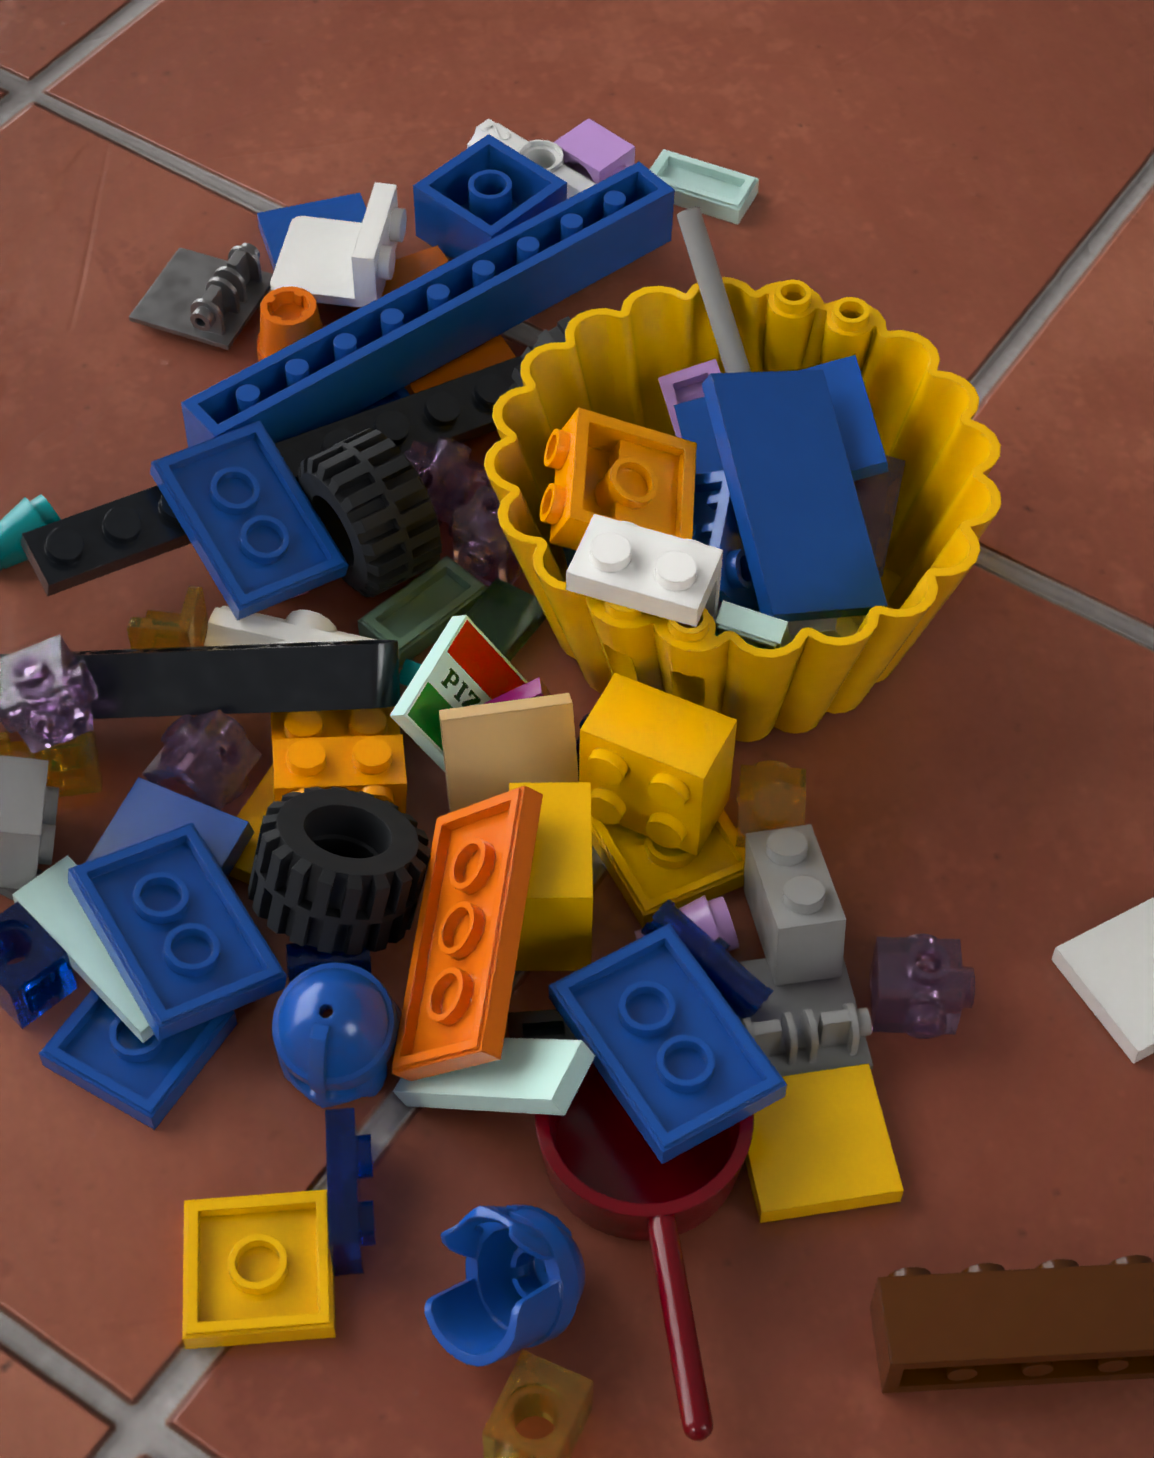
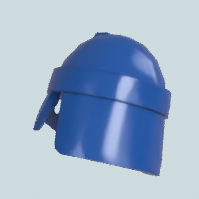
[272,962,401,1108]
[424,1204,585,1367]

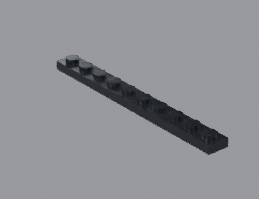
[21,356,523,596]

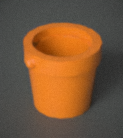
[257,286,323,361]

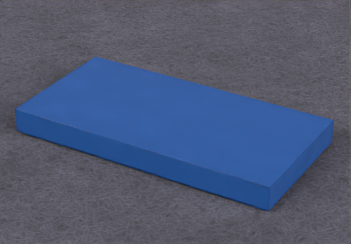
[701,370,888,622]

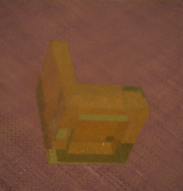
[127,586,208,649]

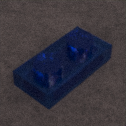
[325,1108,376,1276]

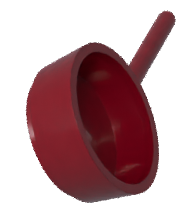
[535,1039,754,1441]

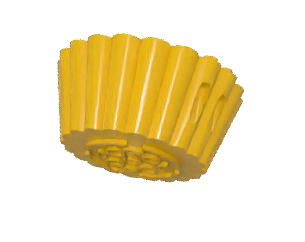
[484,277,1001,742]

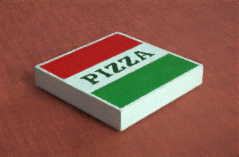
[390,615,528,772]

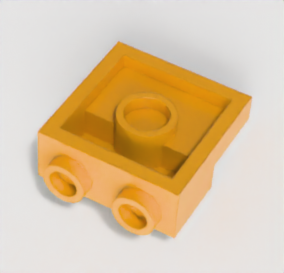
[539,407,697,551]
[271,706,407,814]

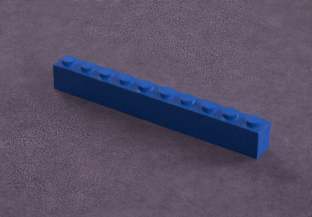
[181,162,675,448]

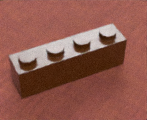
[870,1255,1154,1393]

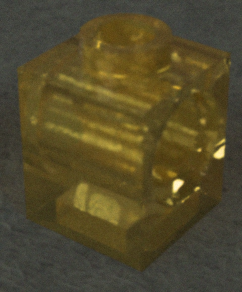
[482,1350,593,1458]

